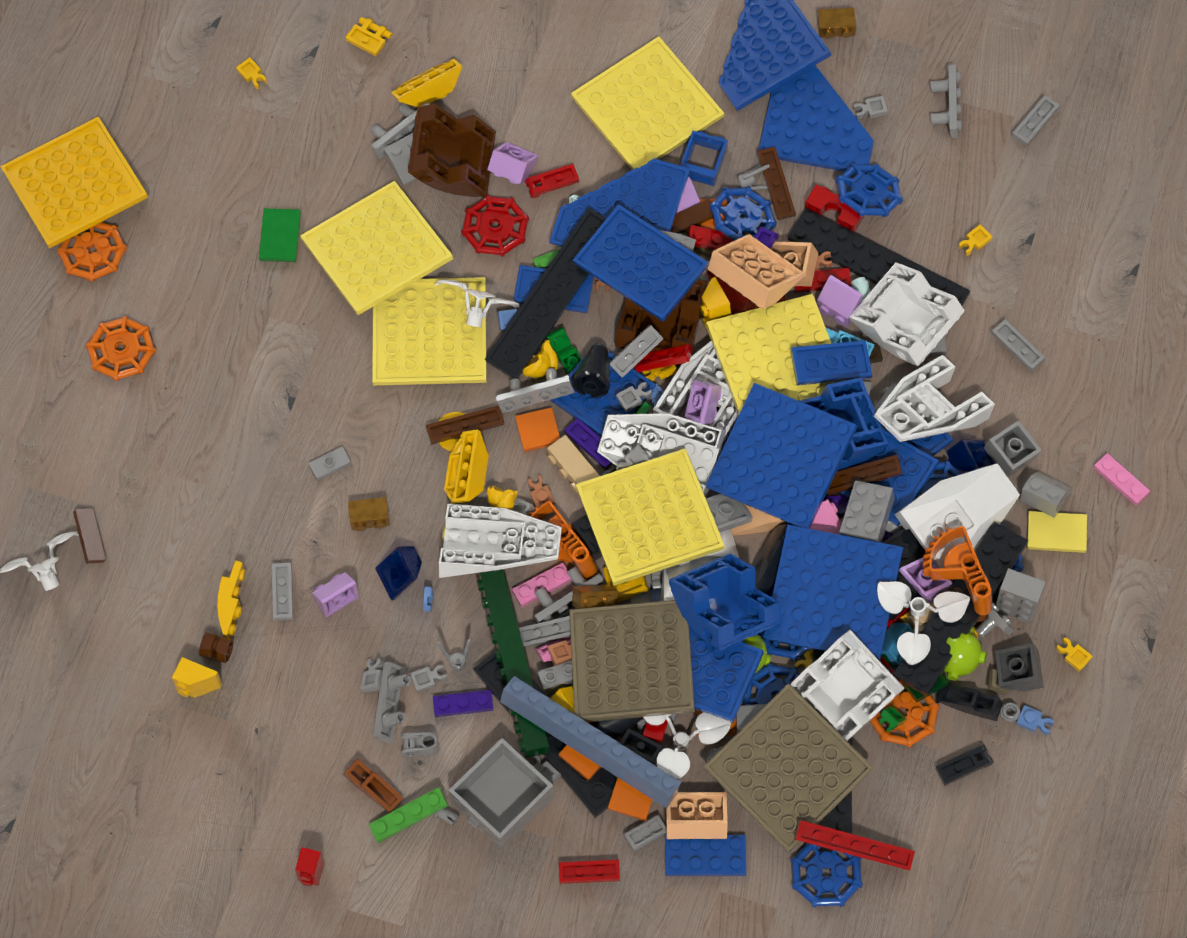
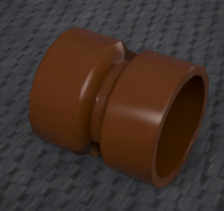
[199,632,234,663]

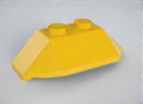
[391,59,462,107]
[444,429,489,504]

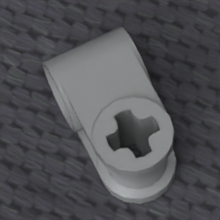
[401,732,439,757]

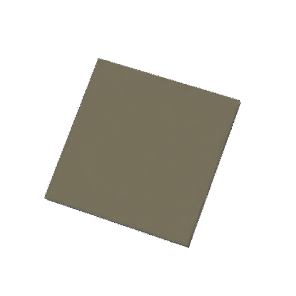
[569,600,695,722]
[703,684,874,853]

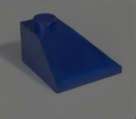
[946,439,995,472]
[375,546,422,600]

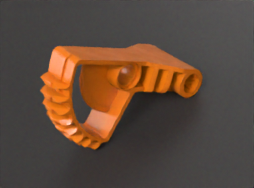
[529,501,598,579]
[923,526,992,615]

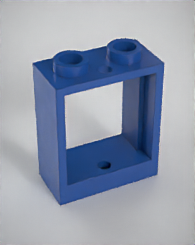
[680,131,728,186]

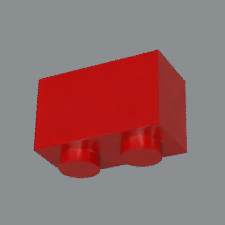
[295,847,324,887]

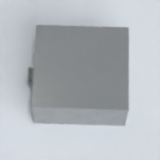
[448,738,555,850]

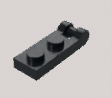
[935,745,994,786]

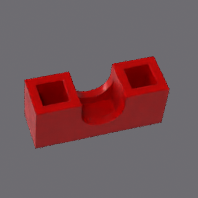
[804,184,864,232]

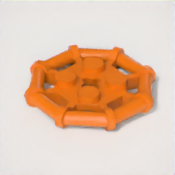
[57,222,127,282]
[86,316,156,381]
[870,682,940,748]

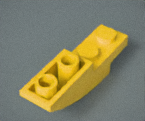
[217,560,246,638]

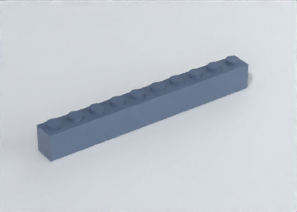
[500,676,681,809]

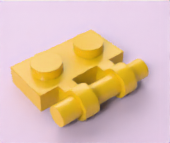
[345,17,393,57]

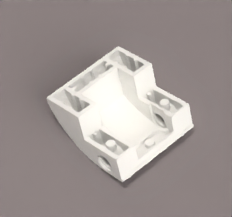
[849,263,965,366]
[790,630,904,741]

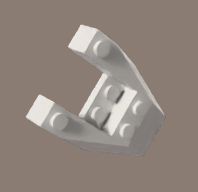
[653,341,739,452]
[874,355,995,442]

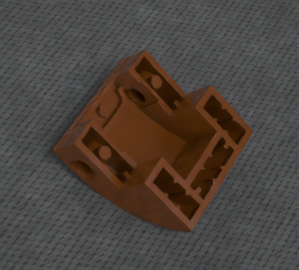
[408,103,496,197]
[615,279,708,352]

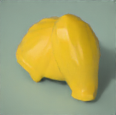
[522,340,559,378]
[486,486,518,510]

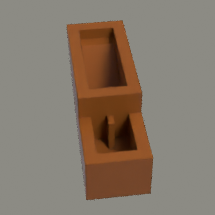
[342,759,403,813]

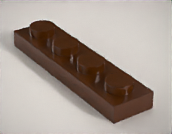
[757,147,796,220]
[426,405,504,445]
[827,455,903,496]

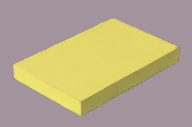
[1027,511,1087,553]

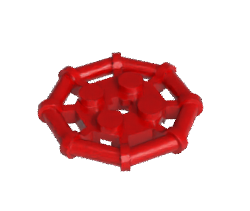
[461,195,530,257]

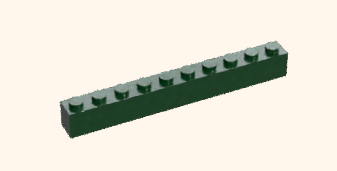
[477,569,549,758]

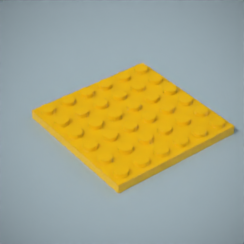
[0,116,148,249]

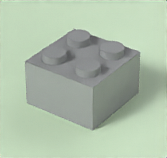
[984,420,1042,477]

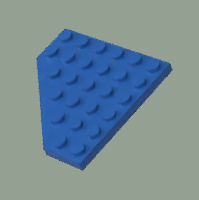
[719,0,832,111]
[759,65,874,174]
[549,159,690,247]

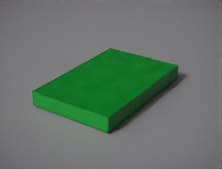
[259,208,301,262]

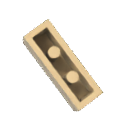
[547,435,600,493]

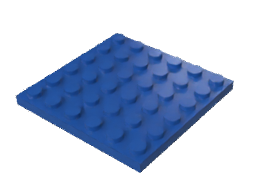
[706,383,858,529]
[763,525,903,661]

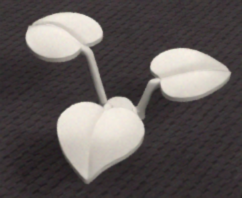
[435,279,520,327]
[0,531,79,591]
[877,581,970,665]
[643,712,731,780]

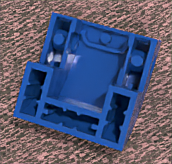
[800,377,889,472]
[669,553,781,650]

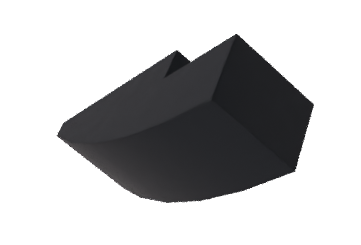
[936,684,1003,721]

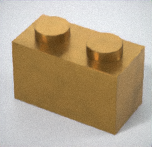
[817,8,856,39]
[348,497,390,531]
[572,584,618,609]

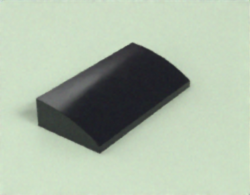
[753,524,791,594]

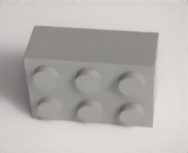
[840,481,895,543]
[996,568,1045,623]

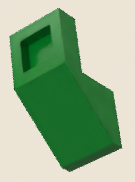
[546,327,581,373]

